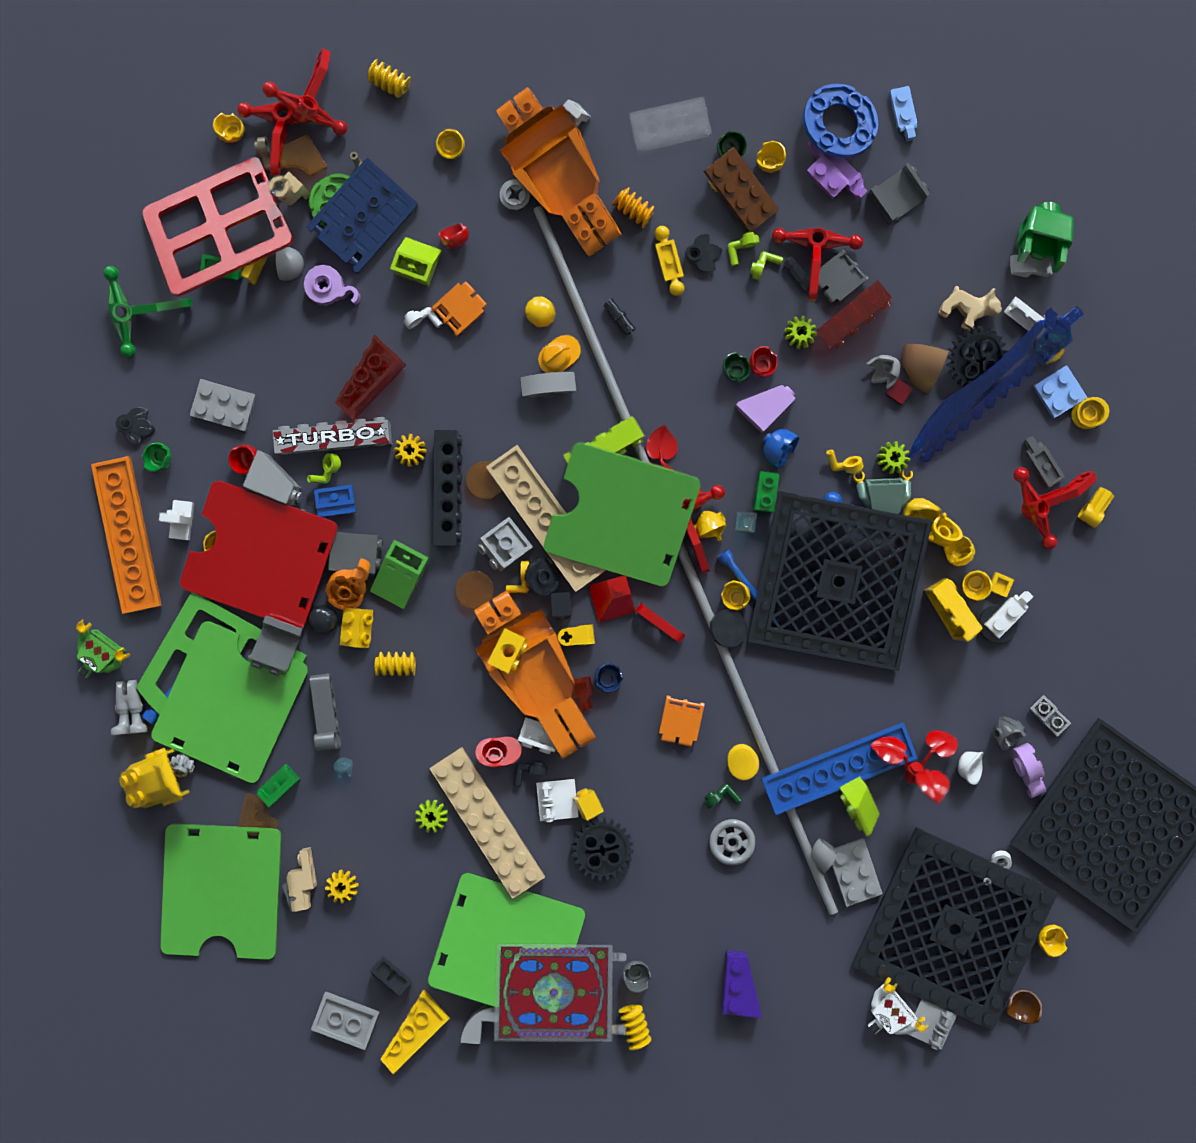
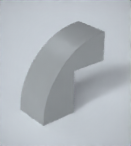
[520,372,576,397]
[461,1004,499,1044]

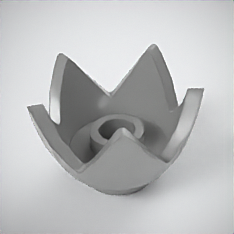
[866,355,900,389]

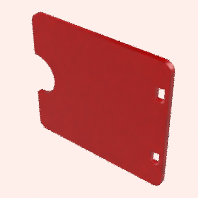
[180,481,338,628]

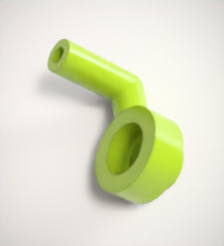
[728,232,760,266]
[750,252,783,281]
[307,453,341,484]

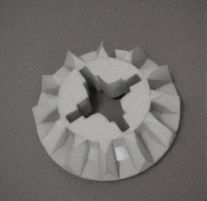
[500,179,530,211]

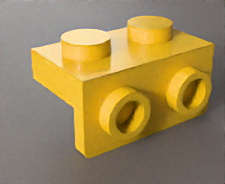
[339,608,373,648]

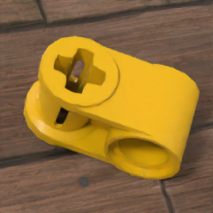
[558,624,595,646]

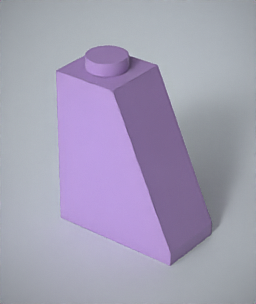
[735,385,796,433]

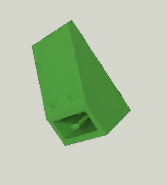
[370,540,431,609]

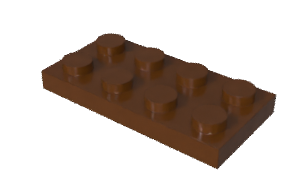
[703,147,779,233]

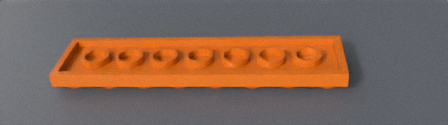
[91,456,162,614]

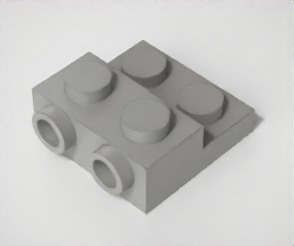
[477,517,533,572]

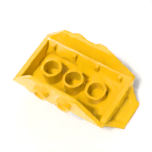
[119,748,189,808]

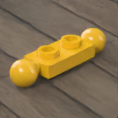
[654,226,684,296]

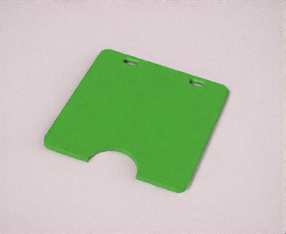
[544,443,701,586]
[151,621,308,783]
[161,823,282,959]
[428,873,585,1019]

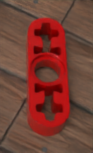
[635,603,685,643]

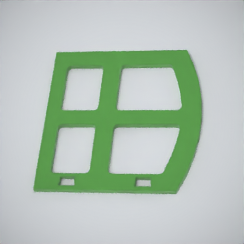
[136,592,307,714]

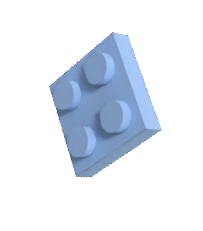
[1033,365,1087,418]

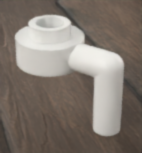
[403,307,443,329]
[983,851,1012,885]

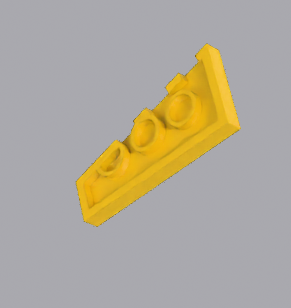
[380,990,450,1074]

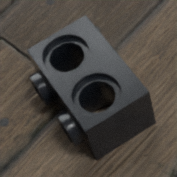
[370,956,412,997]

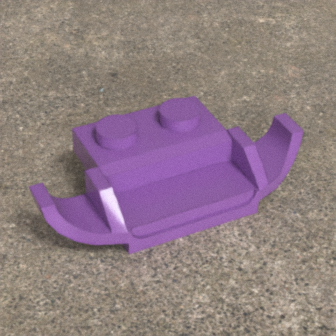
[806,141,867,199]

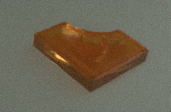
[281,134,327,177]
[238,793,280,836]

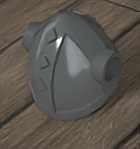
[992,716,1026,751]

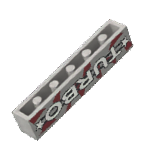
[273,417,392,455]

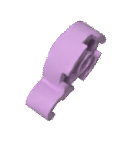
[304,265,361,306]
[1012,743,1046,798]

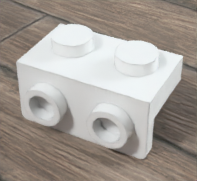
[518,717,556,754]

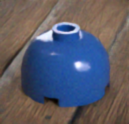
[763,429,800,468]

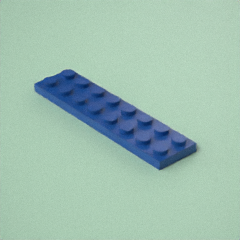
[761,722,918,815]

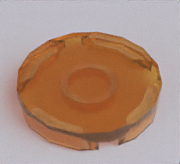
[466,461,502,499]
[456,571,494,609]

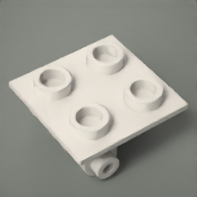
[536,779,578,822]

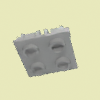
[908,999,957,1050]

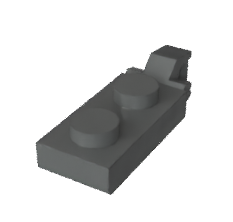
[1023,436,1065,488]

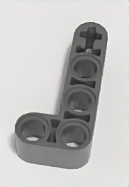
[310,673,341,752]

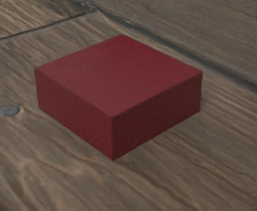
[885,379,913,405]

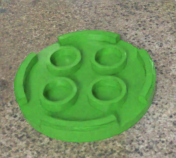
[309,174,350,228]

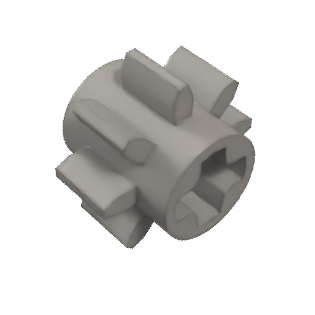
[169,753,195,777]

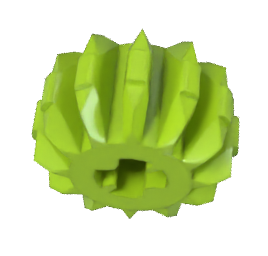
[784,316,817,349]
[877,441,910,474]
[415,800,448,833]

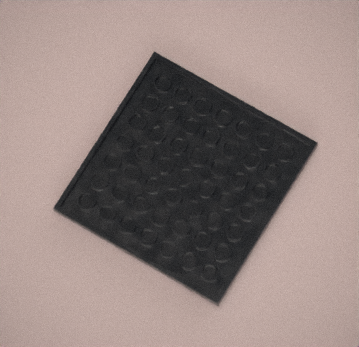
[1010,718,1196,934]

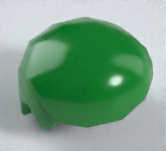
[141,442,172,472]

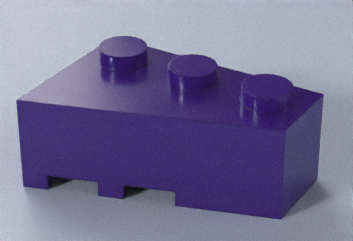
[721,950,762,1018]

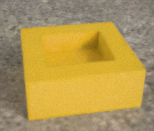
[991,572,1014,597]

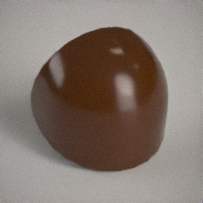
[1005,990,1042,1024]

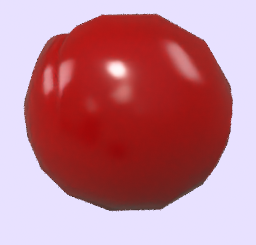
[438,223,469,249]
[749,346,778,378]
[228,445,257,474]

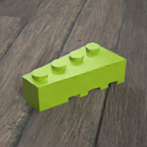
[563,416,645,463]

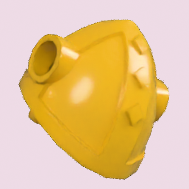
[694,511,727,542]
[928,513,963,547]

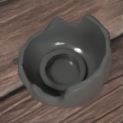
[622,961,651,993]

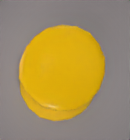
[1071,397,1110,429]
[727,744,759,780]

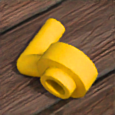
[826,450,864,474]
[506,561,529,593]

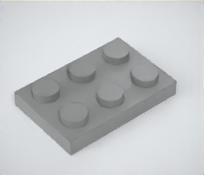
[190,379,257,432]
[831,838,883,907]
[311,992,379,1050]

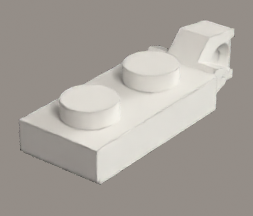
[984,591,1033,638]

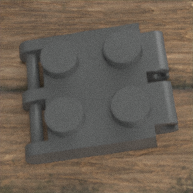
[818,249,869,304]

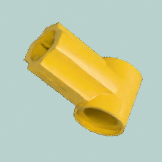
[1078,487,1114,528]

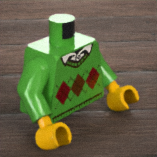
[76,619,130,678]

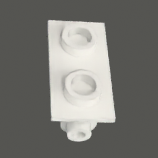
[1004,297,1045,335]

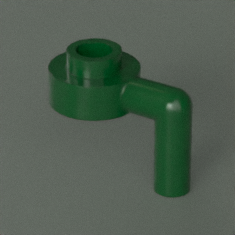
[704,783,742,809]

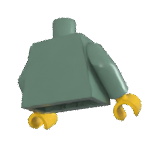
[853,470,913,514]

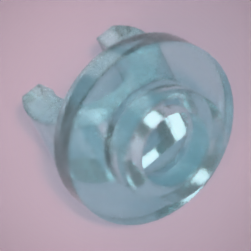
[333,758,353,778]

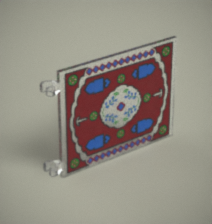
[494,944,626,1042]

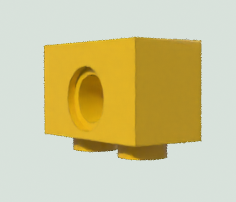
[488,628,528,674]

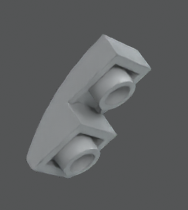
[1010,255,1052,278]
[1029,695,1071,737]

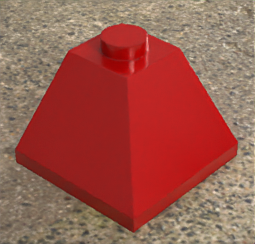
[589,575,636,623]

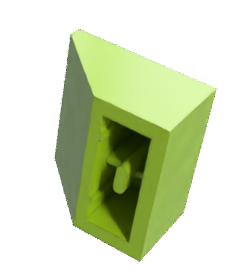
[390,237,442,286]
[839,777,880,836]

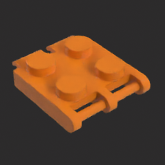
[431,282,487,337]
[659,695,705,747]

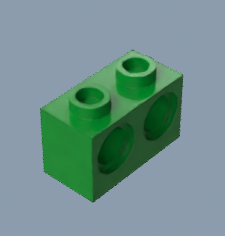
[753,471,779,513]

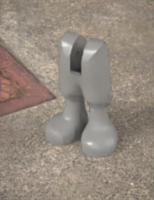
[111,680,147,735]

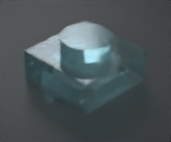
[735,512,757,533]

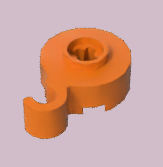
[325,559,371,610]

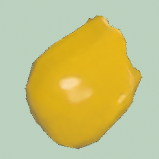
[903,498,942,526]

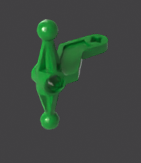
[103,266,193,358]

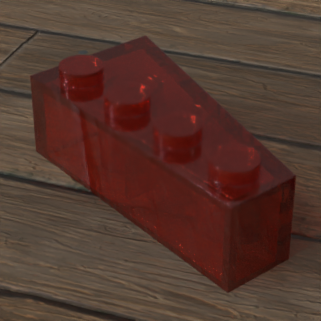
[816,280,893,349]
[335,334,407,420]

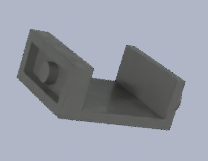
[867,163,930,225]
[329,532,383,574]
[248,616,303,676]

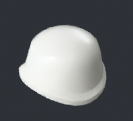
[958,752,984,785]

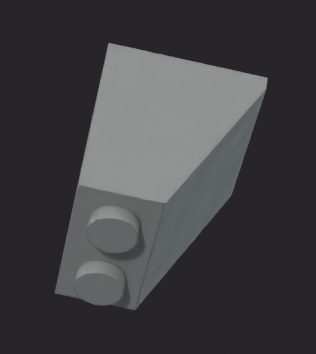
[243,450,302,506]

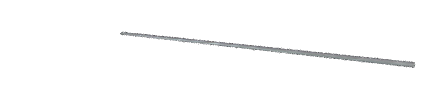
[533,206,838,915]

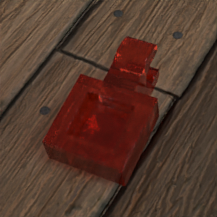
[571,676,594,711]

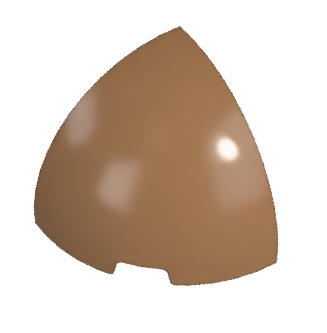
[902,344,949,393]

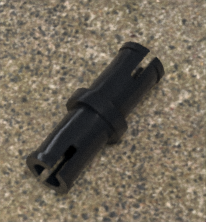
[603,298,636,336]

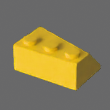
[924,578,982,641]

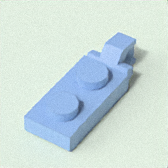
[889,86,917,142]

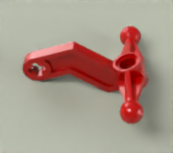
[262,48,348,136]
[237,102,328,175]
[772,227,864,302]
[1013,467,1097,550]
[682,485,725,574]

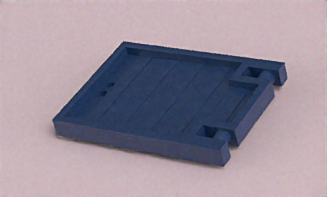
[306,157,418,274]

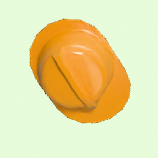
[538,335,581,373]

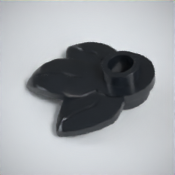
[685,234,723,272]
[116,407,155,445]

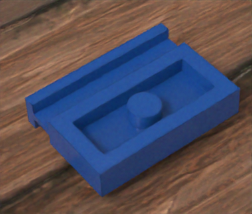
[314,484,357,517]

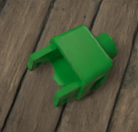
[1016,202,1074,273]

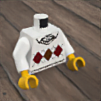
[868,978,929,1035]

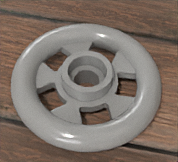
[709,819,755,865]

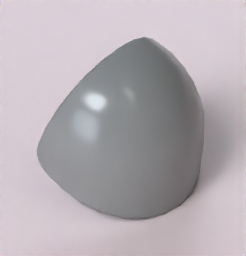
[276,247,304,281]
[812,838,837,873]

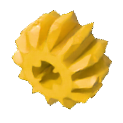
[394,434,427,467]
[325,870,359,903]

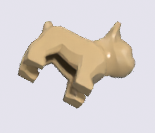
[938,286,1002,332]

